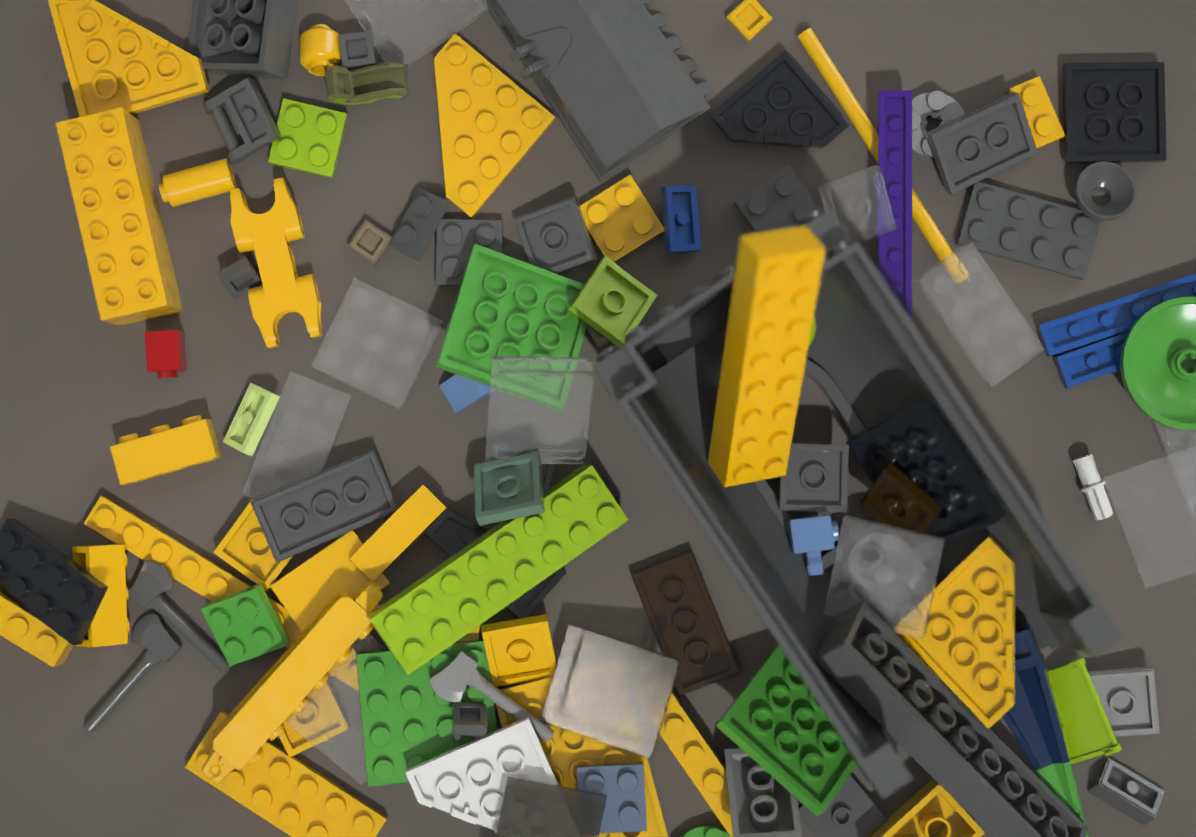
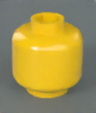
[299,24,342,76]

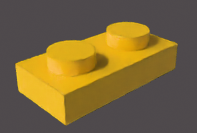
[1007,76,1065,149]

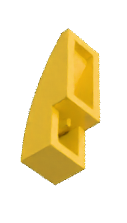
[349,485,447,582]

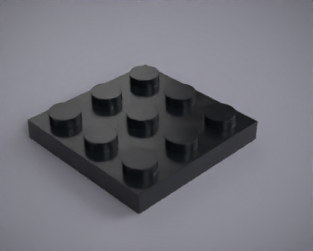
[1063,62,1166,164]

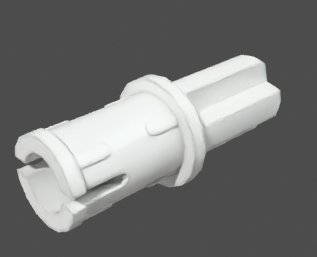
[1072,454,1113,520]

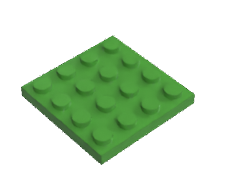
[435,243,587,411]
[356,639,497,787]
[716,644,856,816]

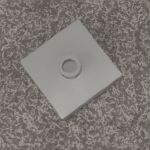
[1088,666,1160,737]

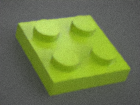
[268,98,348,179]
[568,256,658,348]

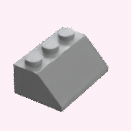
[724,748,802,837]

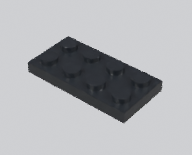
[0,518,108,645]

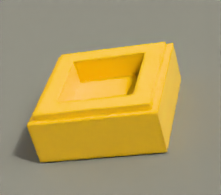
[726,0,773,42]

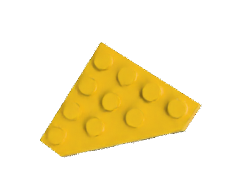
[48,0,210,117]
[434,34,556,219]
[893,536,1015,729]

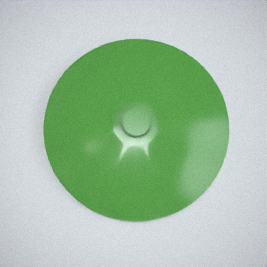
[1120,297,1196,430]

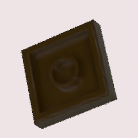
[861,463,943,547]

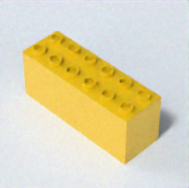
[56,107,183,326]

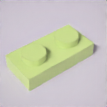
[223,382,280,456]

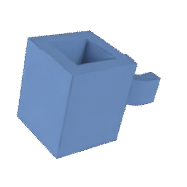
[787,514,839,576]

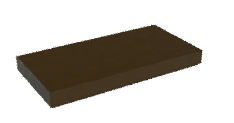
[630,549,740,697]

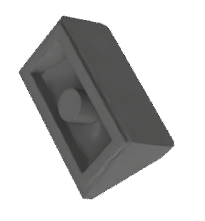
[1088,757,1165,825]

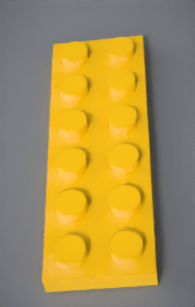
[184,710,388,837]

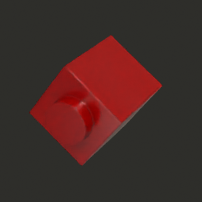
[145,330,187,379]

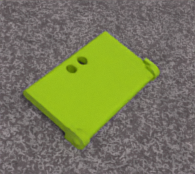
[1047,657,1122,764]

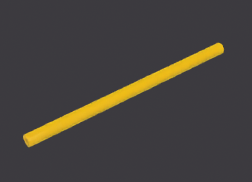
[797,28,969,285]

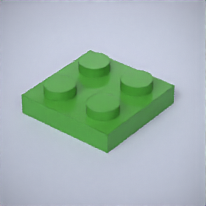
[201,583,290,666]

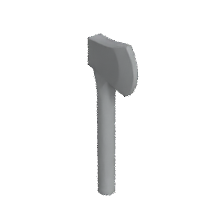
[430,651,554,742]

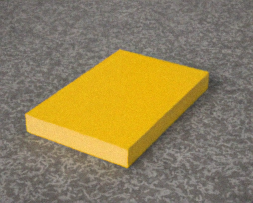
[270,530,390,632]

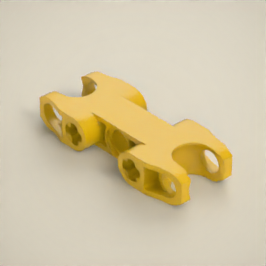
[230,177,322,349]

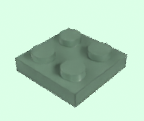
[474,451,544,526]

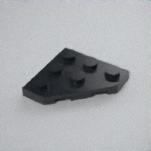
[709,51,849,149]

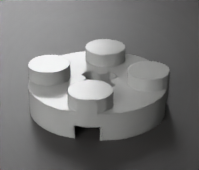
[912,91,965,158]

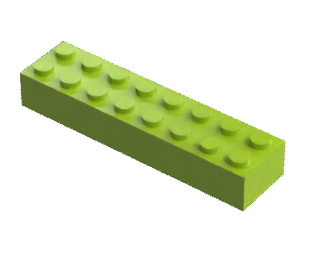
[366,464,628,675]

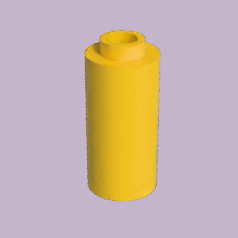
[159,158,237,207]

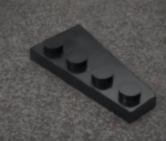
[424,509,567,619]

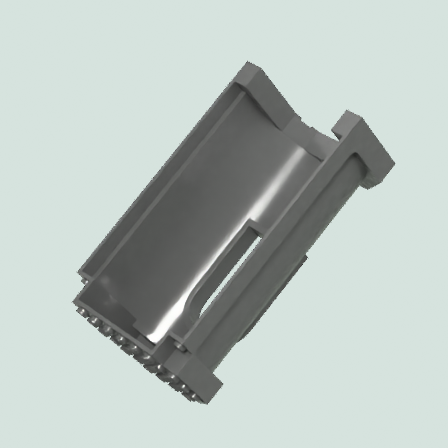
[593,209,1124,799]

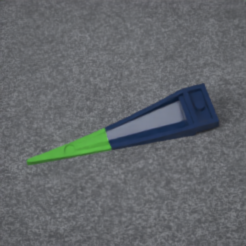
[1002,625,1089,837]

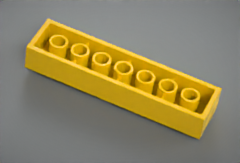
[708,226,825,488]

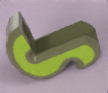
[325,62,409,105]

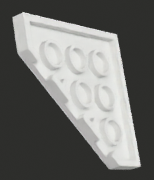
[405,716,581,837]

